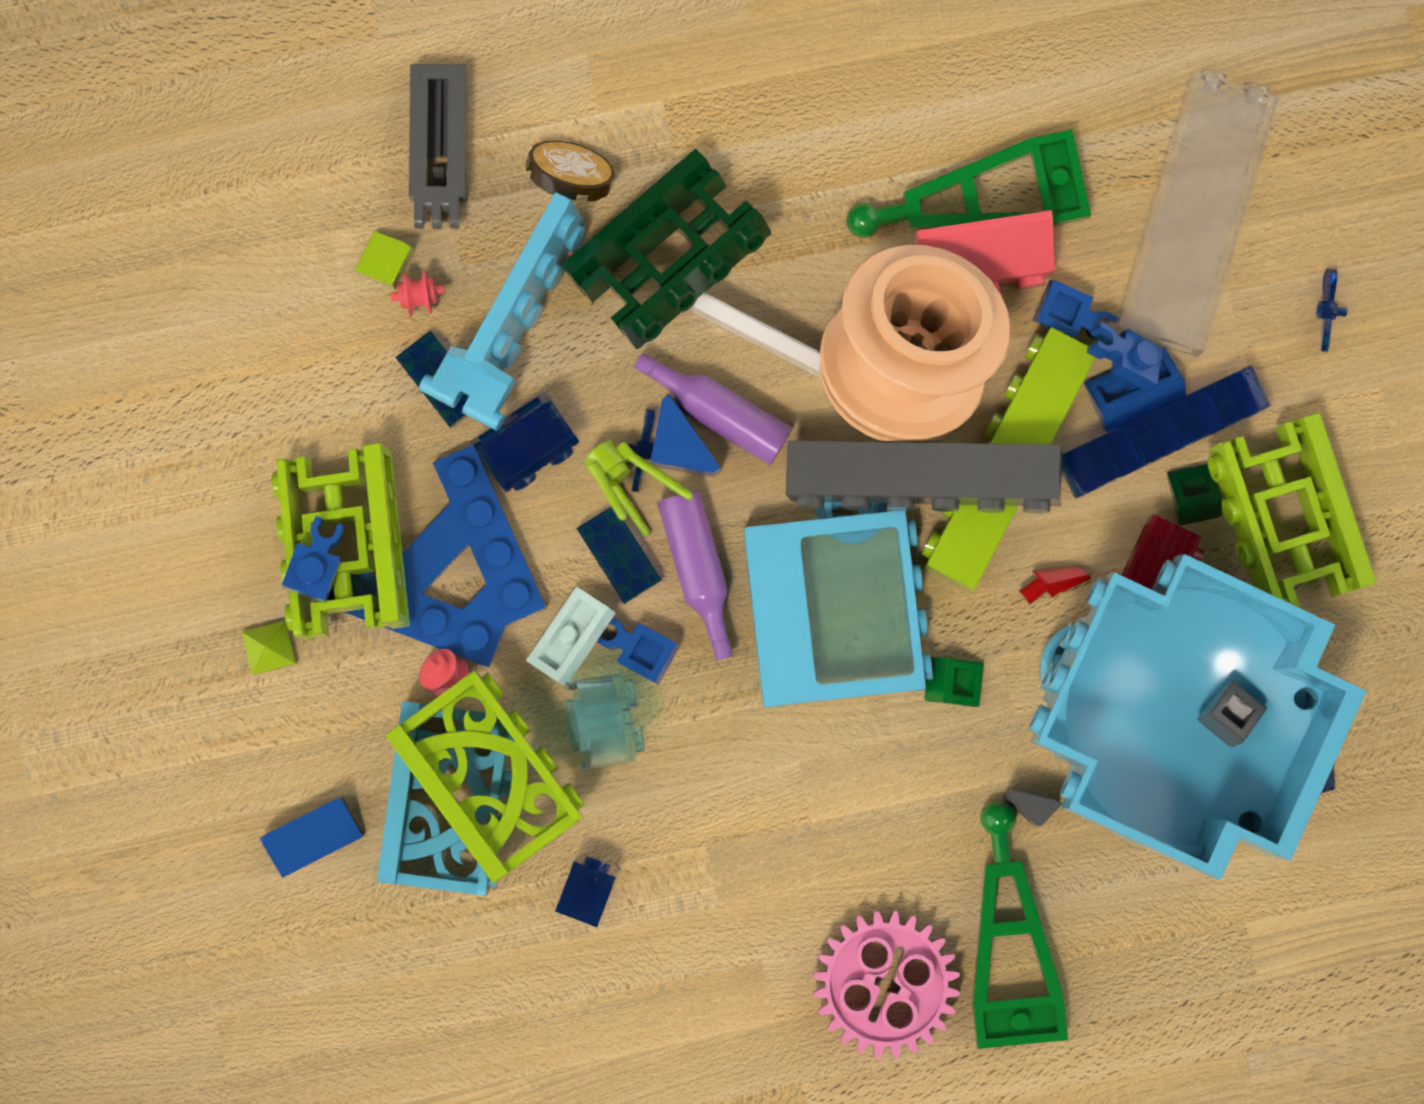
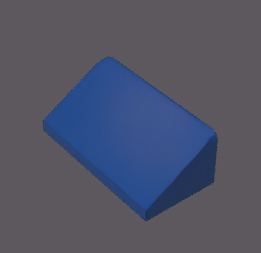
[1084,348,1186,432]
[260,797,363,878]

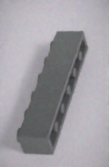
[785,441,1062,514]

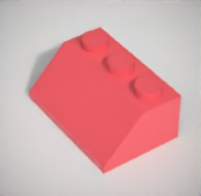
[912,210,1055,292]

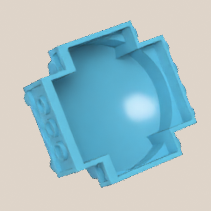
[1029,554,1367,880]

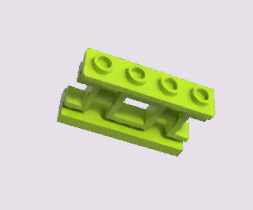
[1207,412,1377,608]
[272,443,410,641]

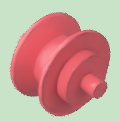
[390,269,445,317]
[419,649,469,697]

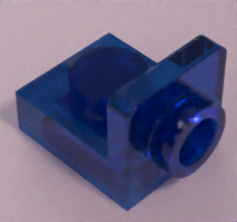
[555,856,617,927]

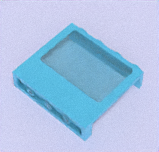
[743,511,933,708]

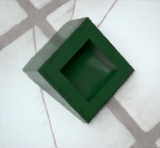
[1167,464,1222,526]

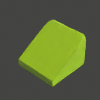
[355,231,414,290]

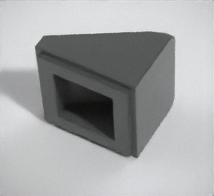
[1198,680,1267,747]
[1004,790,1063,826]

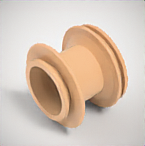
[819,244,1011,443]

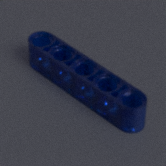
[1062,365,1272,499]

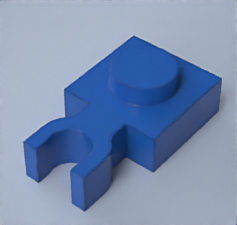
[1032,280,1118,341]
[1087,322,1163,391]
[282,516,345,603]
[596,618,680,685]

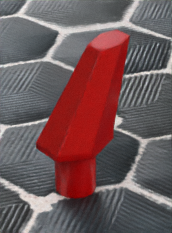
[1019,566,1092,605]

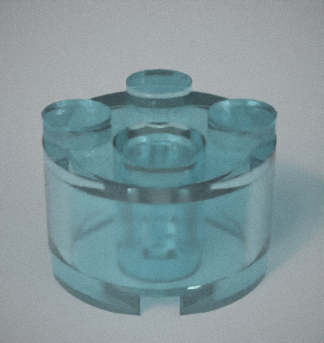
[564,672,645,771]

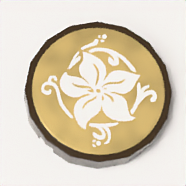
[525,140,615,201]

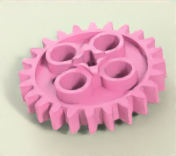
[813,910,960,1058]

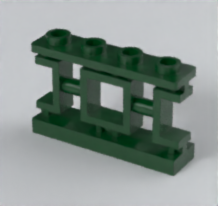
[561,148,771,349]

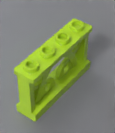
[385,670,585,884]

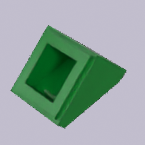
[924,657,984,707]

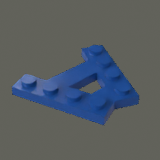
[327,445,546,668]

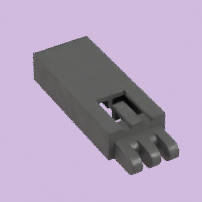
[409,64,468,229]

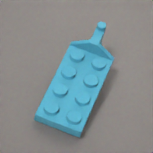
[419,192,586,431]

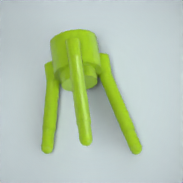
[584,440,693,536]

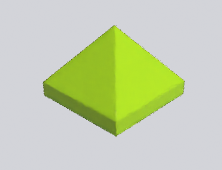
[242,620,297,675]

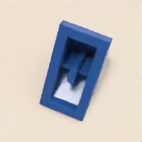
[651,395,721,477]

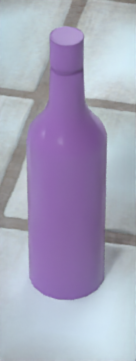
[634,353,793,466]
[657,491,733,661]

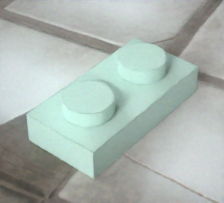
[526,586,616,687]

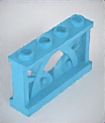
[377,701,515,896]

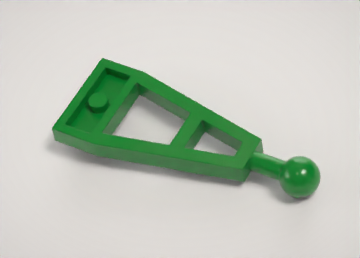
[846,129,1091,238]
[972,800,1068,1049]

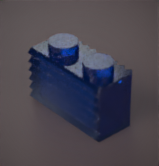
[470,391,579,492]

